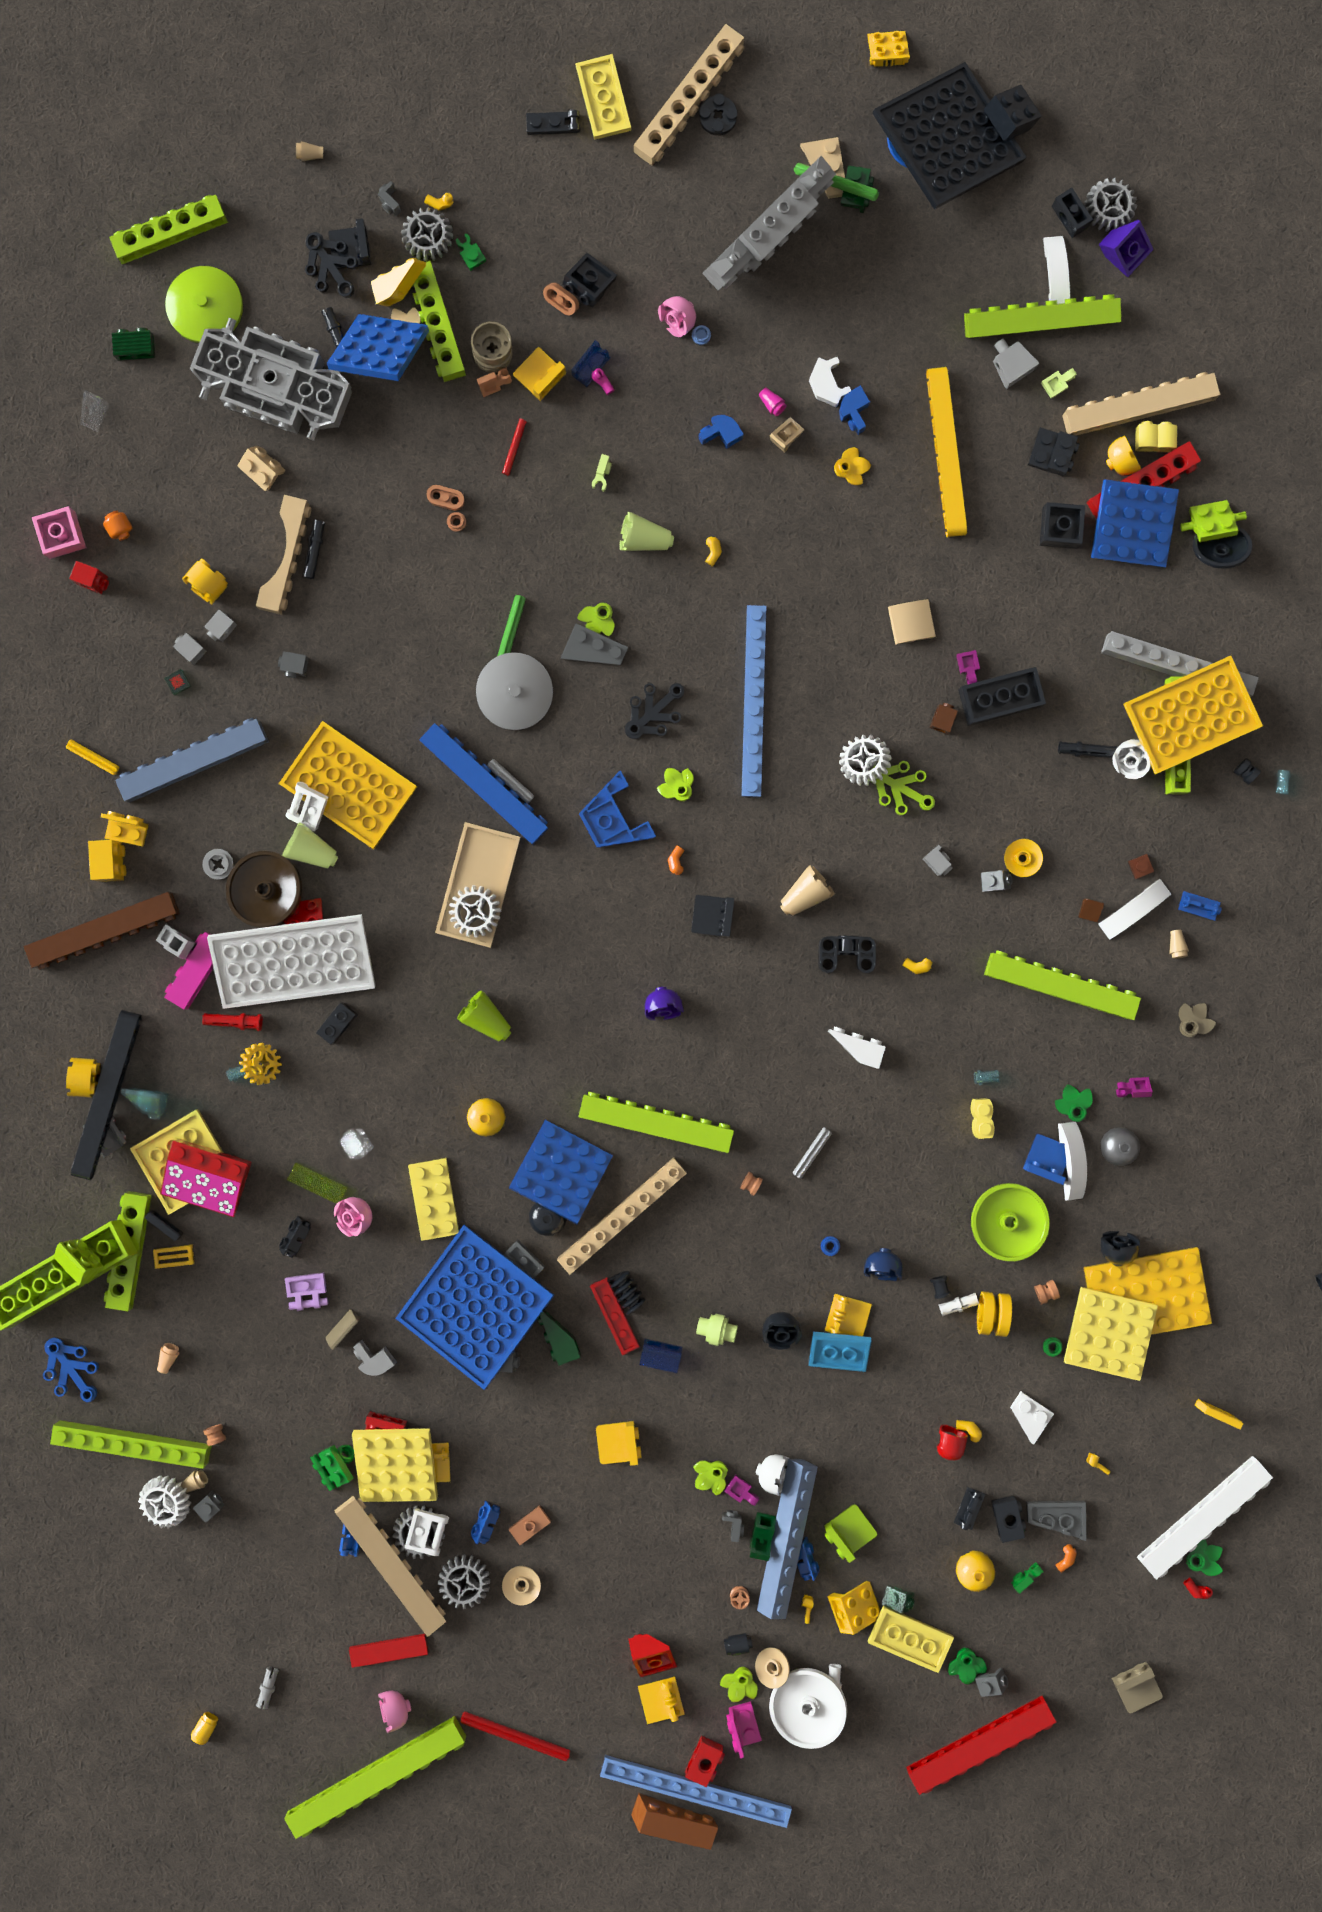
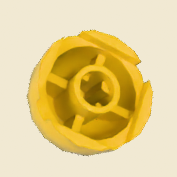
[1106,435,1141,476]
[467,1098,506,1137]
[956,1551,995,1592]

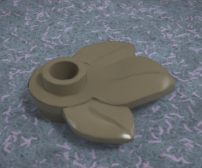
[1179,1003,1216,1037]

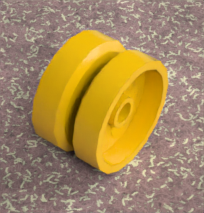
[977,1291,1012,1337]

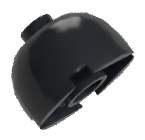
[529,1203,567,1236]
[1100,1231,1140,1266]
[762,1312,801,1350]

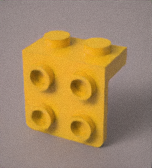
[596,1421,642,1466]

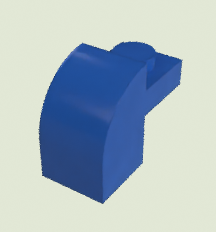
[839,385,870,434]
[699,415,744,449]

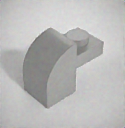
[156,924,195,959]
[353,1340,396,1376]

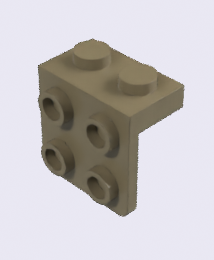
[1112,1662,1162,1713]

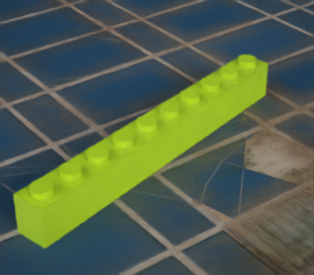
[284,1716,466,1839]

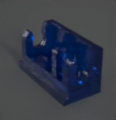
[571,340,611,387]
[639,1339,682,1373]

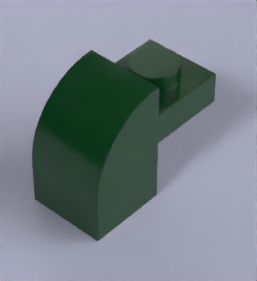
[750,1512,776,1561]

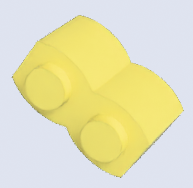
[1135,421,1177,452]
[971,1098,994,1139]

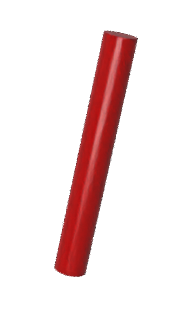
[502,419,526,476]

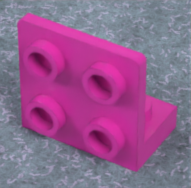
[726,1701,762,1759]

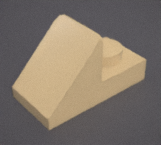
[770,417,805,453]

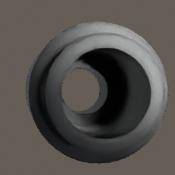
[724,1633,753,1656]

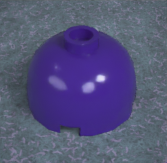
[645,987,684,1021]

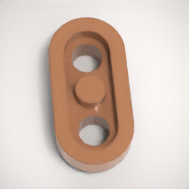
[543,283,579,315]
[427,485,465,511]

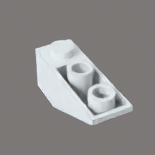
[828,1027,885,1069]

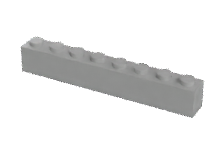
[1101,631,1259,697]

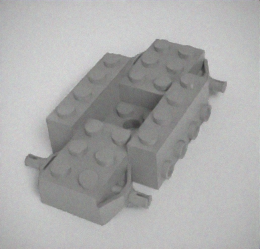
[702,156,836,290]
[190,318,352,441]

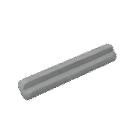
[487,759,534,803]
[793,1128,832,1179]

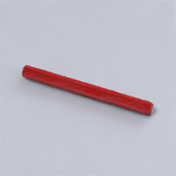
[460,1712,570,1761]

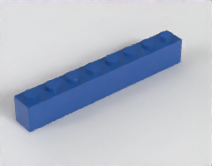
[419,723,549,845]

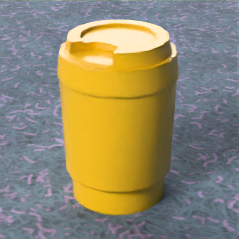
[191,1712,218,1745]

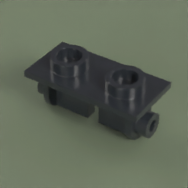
[279,1216,311,1258]
[954,1487,986,1530]

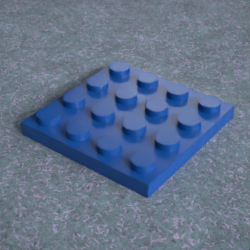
[327,314,429,381]
[1091,480,1179,567]
[509,1120,613,1224]

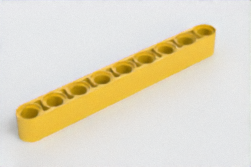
[926,367,967,537]

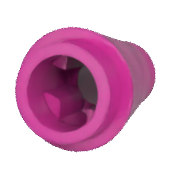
[759,388,787,416]

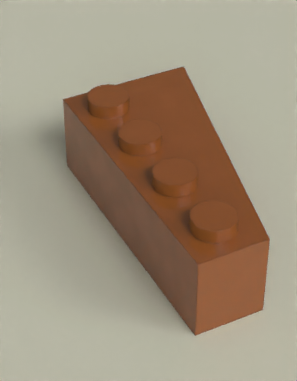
[631,1793,718,1850]

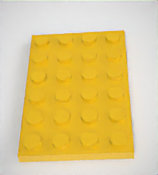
[1123,656,1263,774]
[279,721,417,849]
[1084,1247,1212,1334]

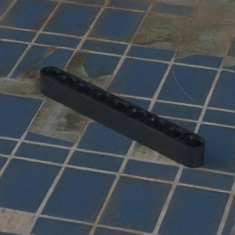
[71,1010,142,1181]

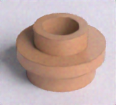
[447,512,466,532]

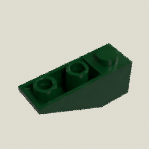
[538,1310,581,1366]

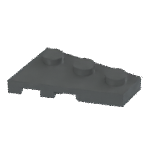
[560,623,628,665]
[1027,1501,1086,1541]

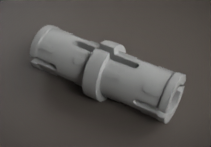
[256,1666,279,1709]

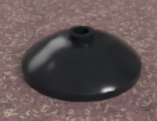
[1193,526,1252,569]

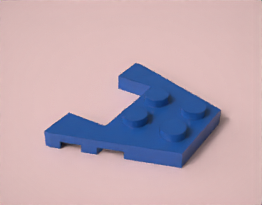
[579,771,656,848]

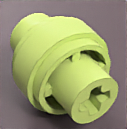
[696,1314,738,1346]

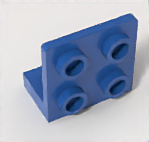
[1023,1134,1066,1185]

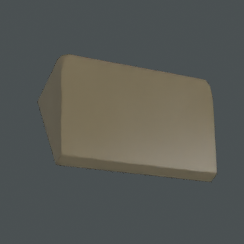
[326,1309,360,1350]

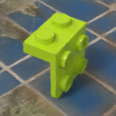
[824,1504,877,1563]

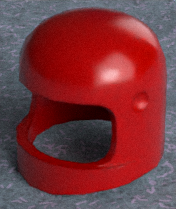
[937,1425,968,1461]

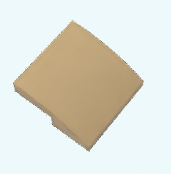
[888,599,936,645]

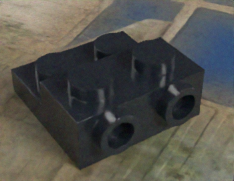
[562,253,617,308]
[1028,427,1080,477]

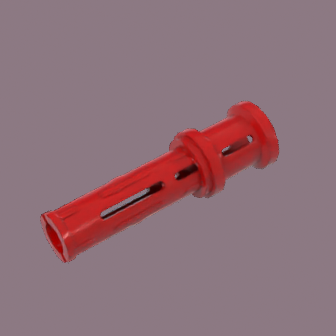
[202,1013,263,1031]

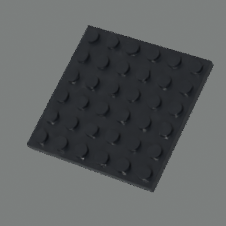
[872,62,1027,210]

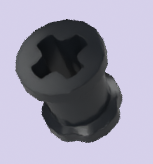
[930,1275,952,1299]

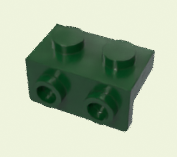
[841,166,874,213]

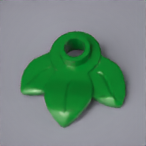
[1055,1084,1093,1122]
[1186,1539,1223,1576]
[948,1648,987,1685]

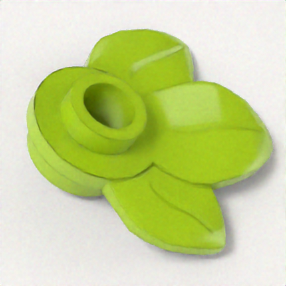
[577,603,614,637]
[657,768,694,801]
[693,1460,727,1495]
[720,1667,758,1702]

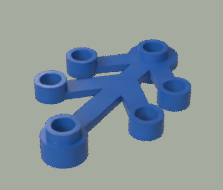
[43,1337,99,1402]

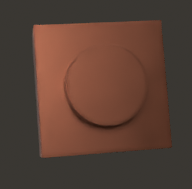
[1128,854,1154,879]

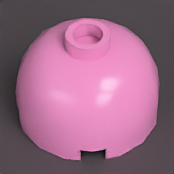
[658,296,696,337]
[334,1197,373,1237]
[378,1691,411,1733]

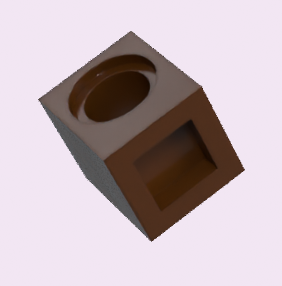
[930,703,958,734]

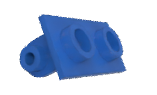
[1178,891,1222,921]
[471,1501,500,1544]
[339,1524,360,1557]
[797,1537,819,1581]

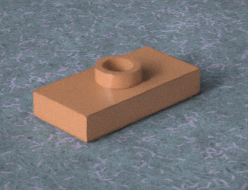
[509,1505,551,1545]

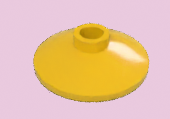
[1004,839,1043,877]

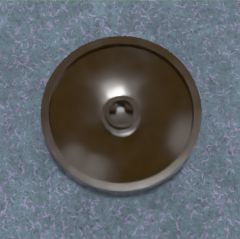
[226,851,302,928]

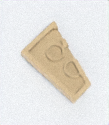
[800,137,845,199]

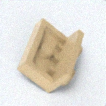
[237,446,285,491]

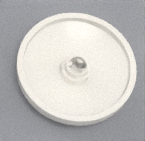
[769,1668,847,1749]

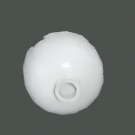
[1113,739,1151,779]
[756,1454,789,1496]

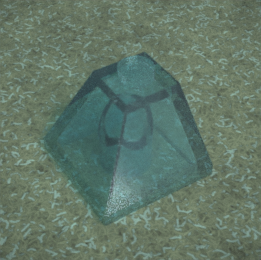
[121,1087,169,1119]

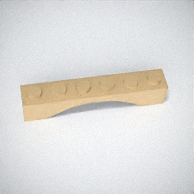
[256,495,311,615]

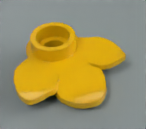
[834,447,871,485]

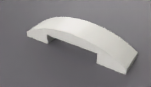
[1043,236,1070,304]
[1098,879,1171,939]
[1058,1122,1087,1201]

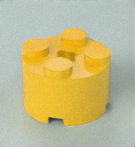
[182,559,228,604]
[66,1058,101,1098]

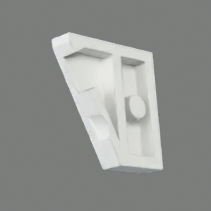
[1010,1392,1054,1445]

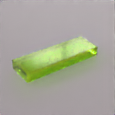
[287,1162,348,1204]

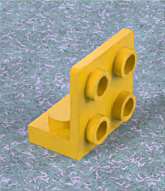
[513,347,566,401]
[101,811,149,847]
[827,1581,880,1635]

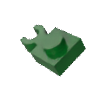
[456,233,486,271]
[1011,1562,1043,1594]

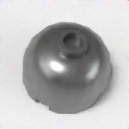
[1101,1127,1140,1166]

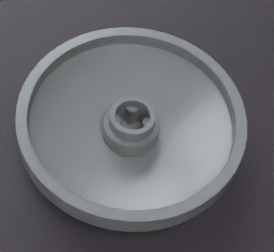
[476,653,553,730]

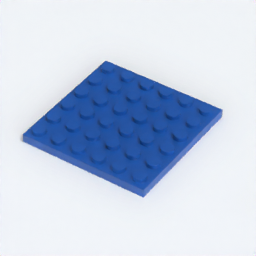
[395,1225,555,1390]

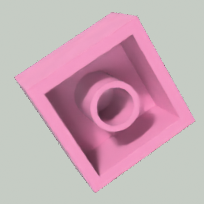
[32,506,86,559]

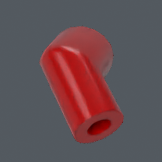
[1183,1578,1213,1599]

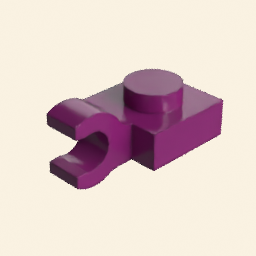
[956,650,980,684]
[1116,1077,1153,1098]
[724,1474,759,1506]

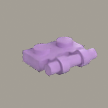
[285,1273,328,1311]

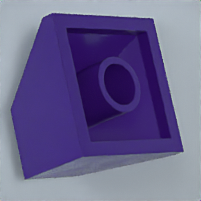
[1099,220,1154,277]

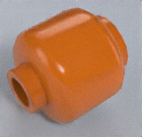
[103,510,133,541]

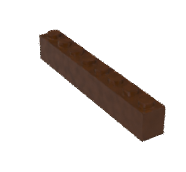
[23,892,180,970]

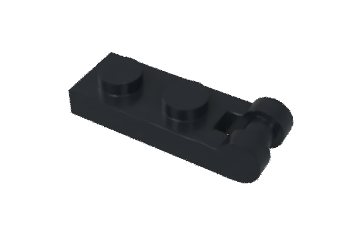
[526,110,580,135]

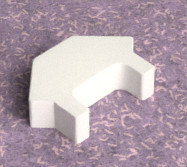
[809,357,851,407]

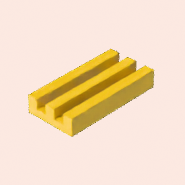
[153,1245,195,1269]

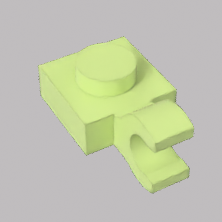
[1041,368,1077,399]
[592,454,612,492]

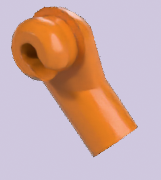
[668,846,685,875]
[1056,1544,1077,1573]

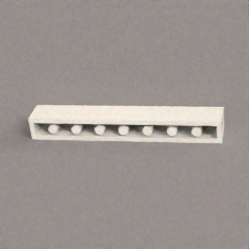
[1137,1456,1273,1580]

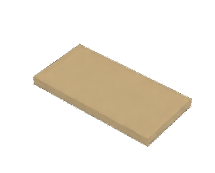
[435,822,521,948]

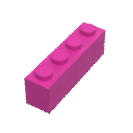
[164,932,214,1010]

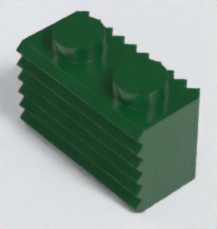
[111,328,155,361]

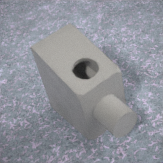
[993,339,1039,389]

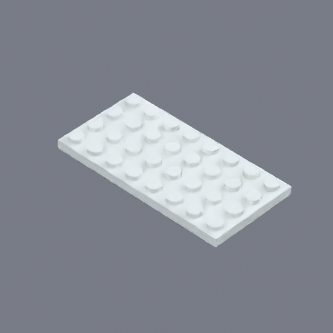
[207,914,376,1009]

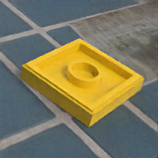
[1195,1399,1243,1430]

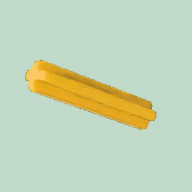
[66,740,120,775]

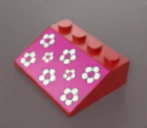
[160,1139,252,1217]

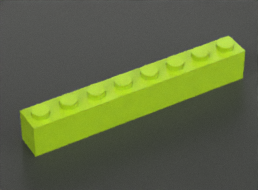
[964,294,1121,338]
[984,951,1141,1020]
[578,1091,734,1153]
[50,1420,211,1469]

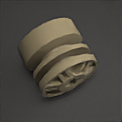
[471,322,513,373]

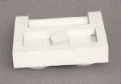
[286,782,329,832]
[405,1508,449,1556]

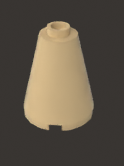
[780,865,835,916]

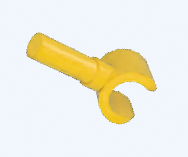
[1086,1453,1110,1475]
[801,1595,814,1624]

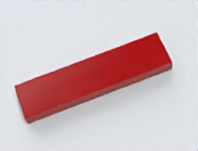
[590,1277,640,1356]
[349,1634,429,1668]

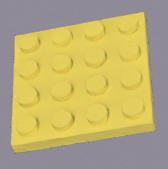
[130,1109,223,1215]
[1063,1287,1158,1381]
[352,1428,438,1502]

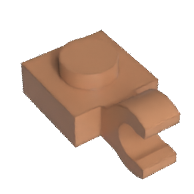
[477,368,512,397]

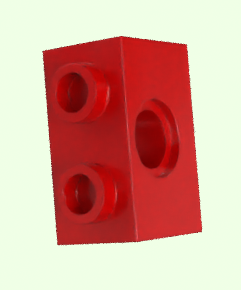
[69,561,109,595]
[685,1735,725,1788]

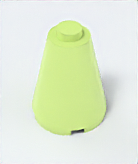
[620,512,674,551]
[282,822,338,869]

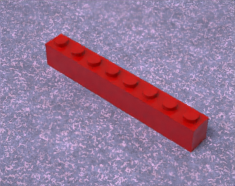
[906,1696,1056,1795]

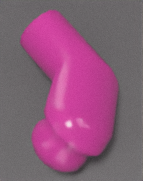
[592,368,615,395]

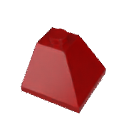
[628,1634,677,1677]

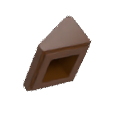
[1078,899,1104,922]

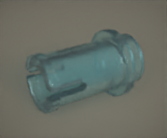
[1276,770,1292,794]
[226,1065,246,1082]
[974,1070,999,1085]

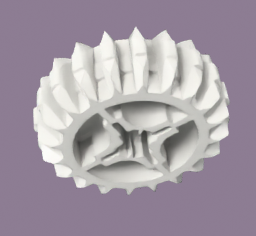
[839,735,892,786]
[449,885,501,938]
[138,1475,191,1528]

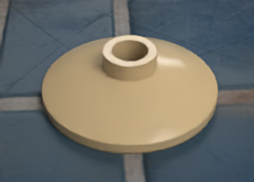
[502,1566,541,1605]
[755,1648,790,1688]

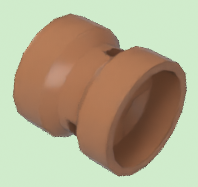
[1034,1280,1060,1305]

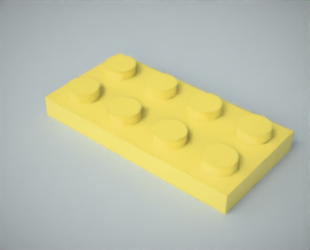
[576,54,631,140]
[408,1158,459,1241]
[868,1605,954,1673]

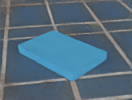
[809,1331,871,1372]

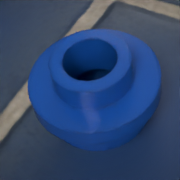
[821,1236,840,1256]

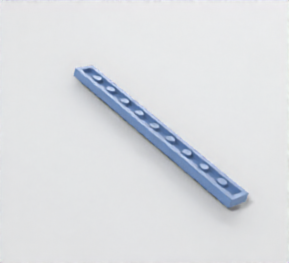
[742,605,766,797]
[600,1755,792,1828]

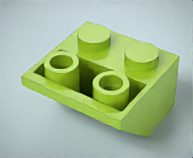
[53,1239,104,1285]

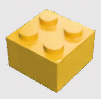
[88,840,126,882]

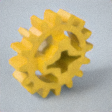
[239,1043,282,1085]

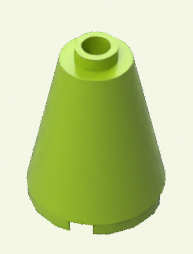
[457,991,511,1042]

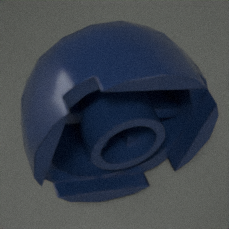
[864,1248,903,1281]

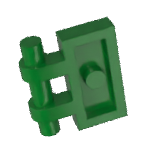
[310,1445,354,1491]

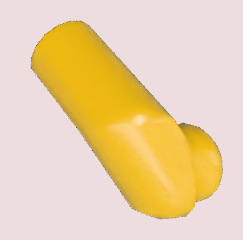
[424,193,453,211]
[956,1420,982,1443]

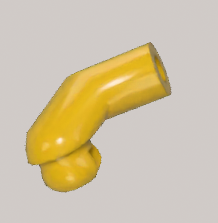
[705,536,722,566]
[902,958,932,974]

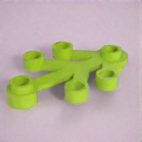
[871,761,935,816]

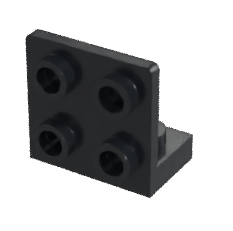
[328,218,372,269]
[691,895,734,937]

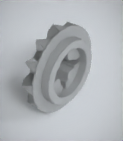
[202,849,234,880]

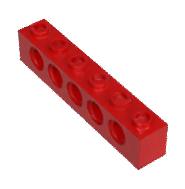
[1087,441,1201,520]

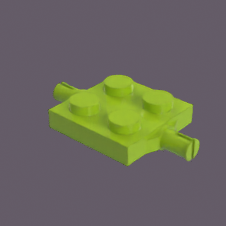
[1180,500,1247,542]

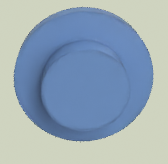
[692,325,711,345]

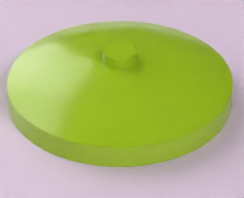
[166,266,243,343]
[971,1183,1049,1261]

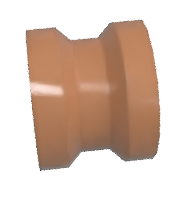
[740,1172,763,1196]
[203,1424,226,1446]
[730,1586,750,1609]

